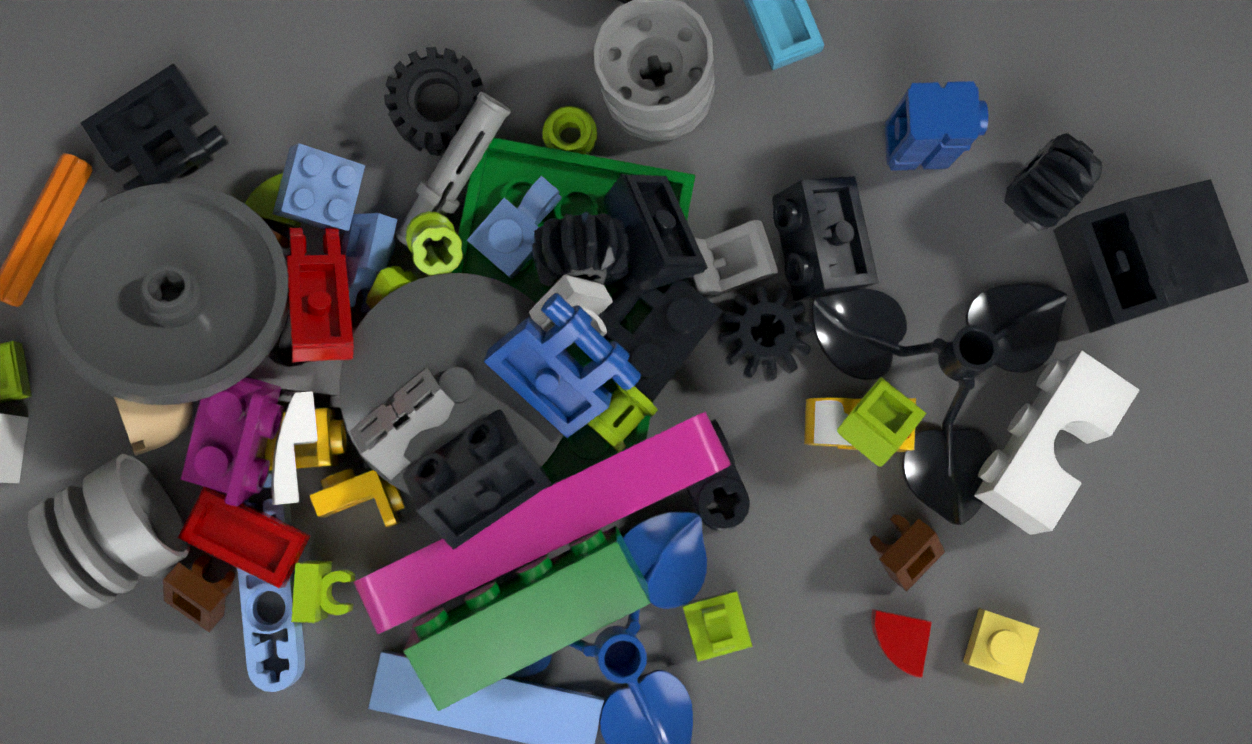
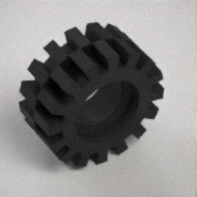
[384,47,486,156]

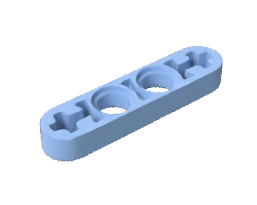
[237,471,305,692]

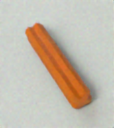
[0,153,92,307]

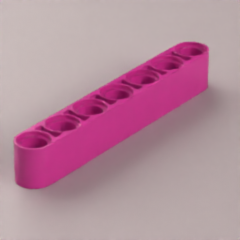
[354,411,731,634]

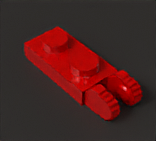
[287,228,354,362]

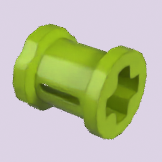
[405,211,463,275]
[587,382,658,453]

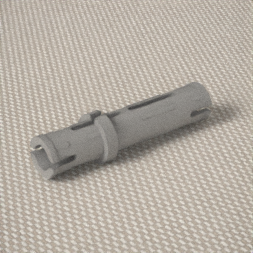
[395,91,511,248]

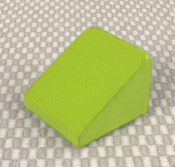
[837,377,927,466]

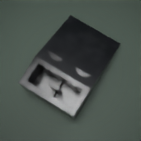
[1053,179,1249,333]

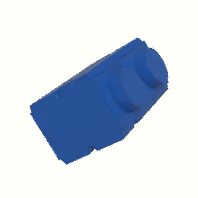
[885,81,988,171]

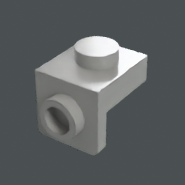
[688,220,779,296]

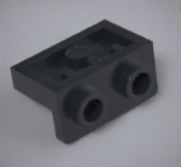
[772,176,879,301]
[403,409,552,550]

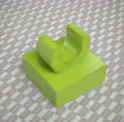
[291,560,356,623]
[682,590,753,662]

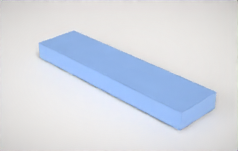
[368,650,604,744]

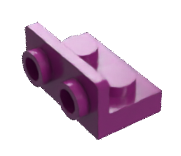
[181,376,284,507]

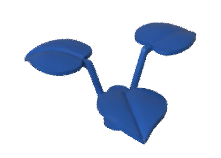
[509,512,707,744]

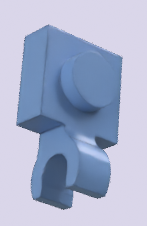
[467,176,562,279]
[341,213,397,313]

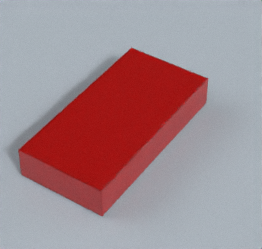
[178,487,311,588]

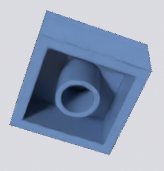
[273,143,365,234]

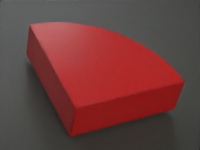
[871,609,932,678]

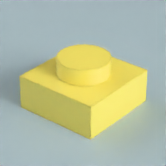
[963,608,1040,683]

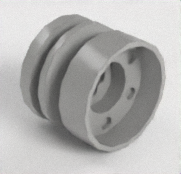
[593,0,715,142]
[28,453,191,609]

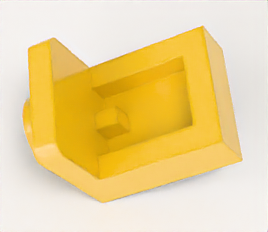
[265,408,347,471]
[310,468,405,527]

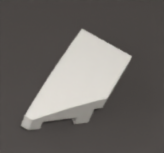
[271,391,318,505]

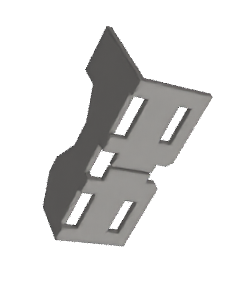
[349,367,455,480]

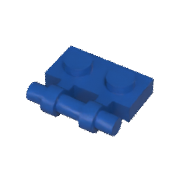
[484,293,641,438]

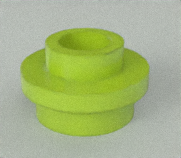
[543,106,597,155]

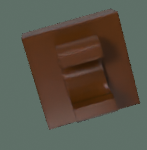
[869,514,945,592]
[163,554,236,633]

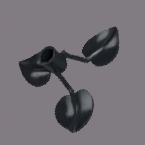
[812,284,1067,525]

